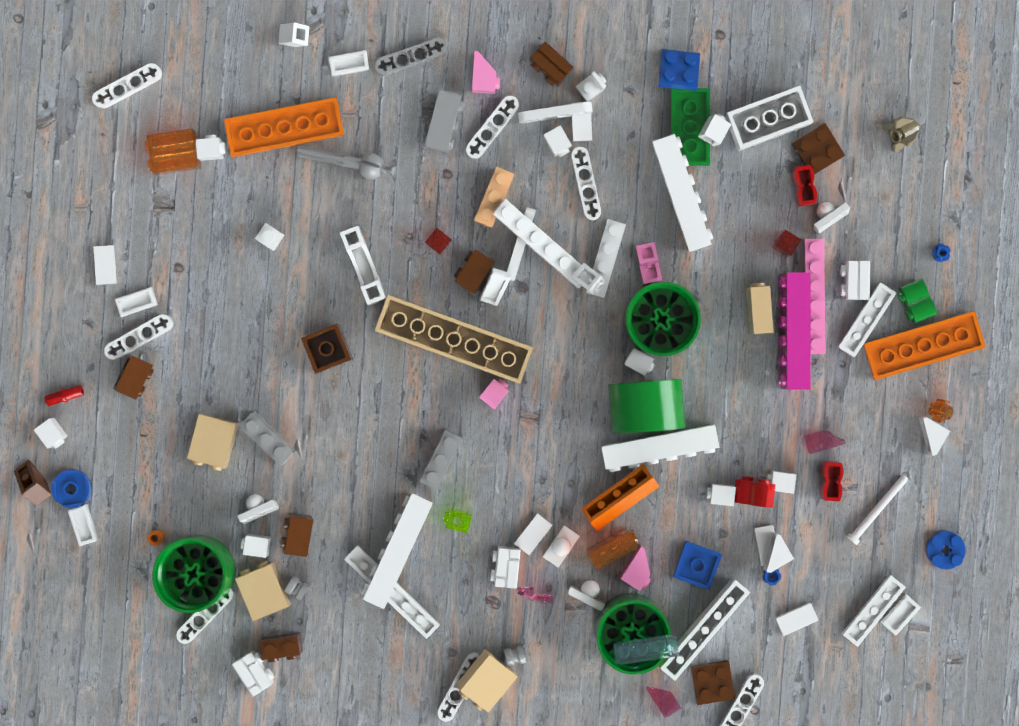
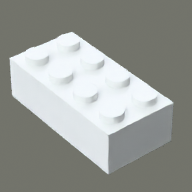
[725,86,814,152]

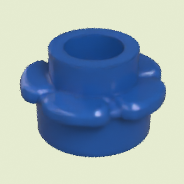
[932,243,951,262]
[762,569,781,585]

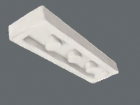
[586,219,626,298]
[837,283,897,357]
[841,574,906,647]

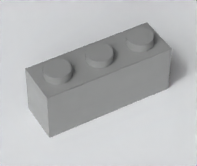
[425,90,465,154]
[239,412,297,466]
[419,429,463,490]

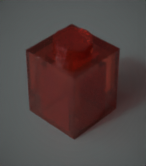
[425,228,453,256]
[772,229,802,257]

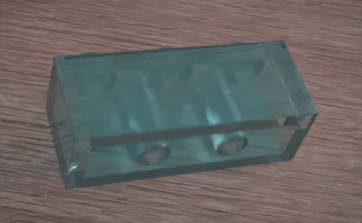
[613,635,679,665]

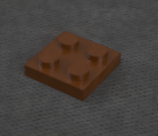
[792,123,845,175]
[691,660,735,705]

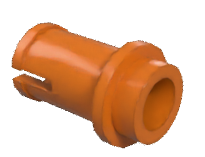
[147,530,165,546]

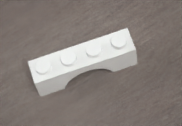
[340,226,387,306]

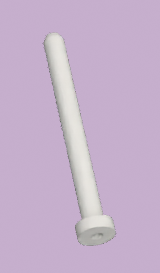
[846,475,908,545]

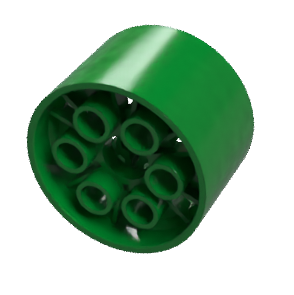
[623,282,701,356]
[608,379,686,433]
[152,535,236,613]
[595,593,671,675]

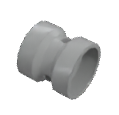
[284,575,310,601]
[504,644,527,668]

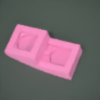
[636,242,662,286]

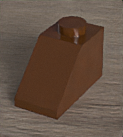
[14,460,52,506]

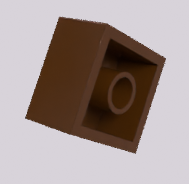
[301,324,353,374]

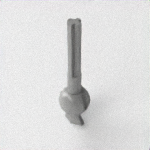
[297,145,396,180]

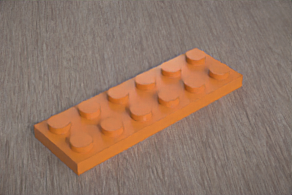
[224,97,345,158]
[863,311,986,380]

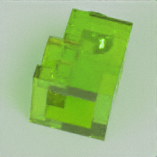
[443,508,473,534]

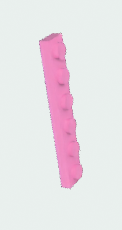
[804,239,826,354]

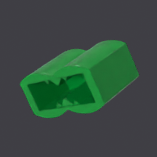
[897,278,937,323]

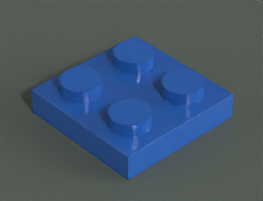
[658,49,700,91]
[673,541,722,590]

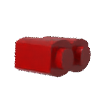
[791,165,817,207]
[819,461,844,502]
[734,476,776,508]

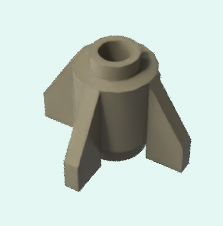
[882,117,920,152]

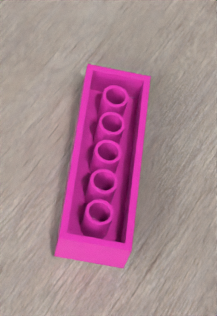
[778,272,811,390]

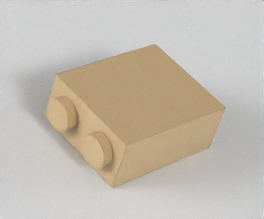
[745,283,774,334]
[187,413,239,471]
[235,561,291,621]
[456,649,518,713]

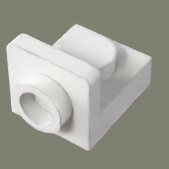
[575,71,606,102]
[572,263,605,295]

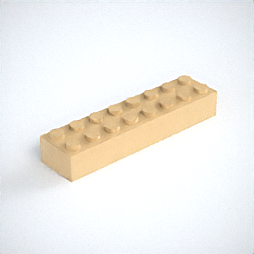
[375,295,533,384]

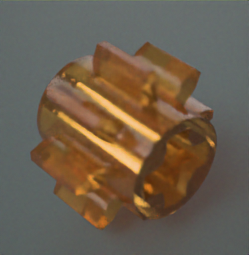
[928,399,953,423]

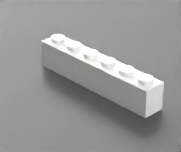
[651,134,713,252]
[601,424,720,472]
[361,493,433,609]
[659,577,750,681]

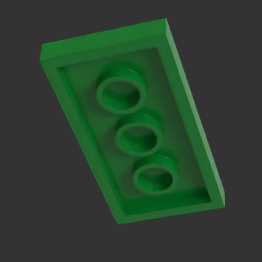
[671,88,710,166]

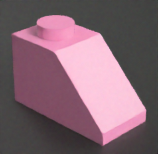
[472,51,500,94]
[479,378,509,409]
[619,545,651,591]

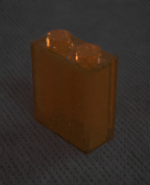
[145,129,201,175]
[586,527,639,570]

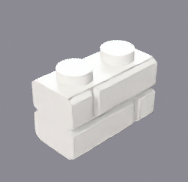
[840,261,870,300]
[490,546,521,589]
[232,649,274,697]

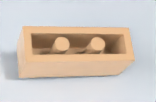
[474,166,514,229]

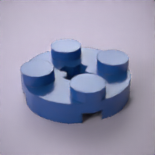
[51,469,91,508]
[925,530,966,570]

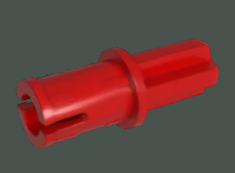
[44,384,84,406]

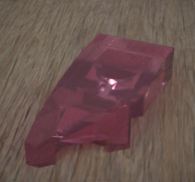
[804,430,846,454]
[517,587,553,604]
[646,687,681,719]

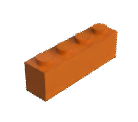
[581,464,660,531]

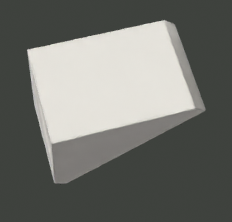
[919,417,950,456]
[764,532,794,573]

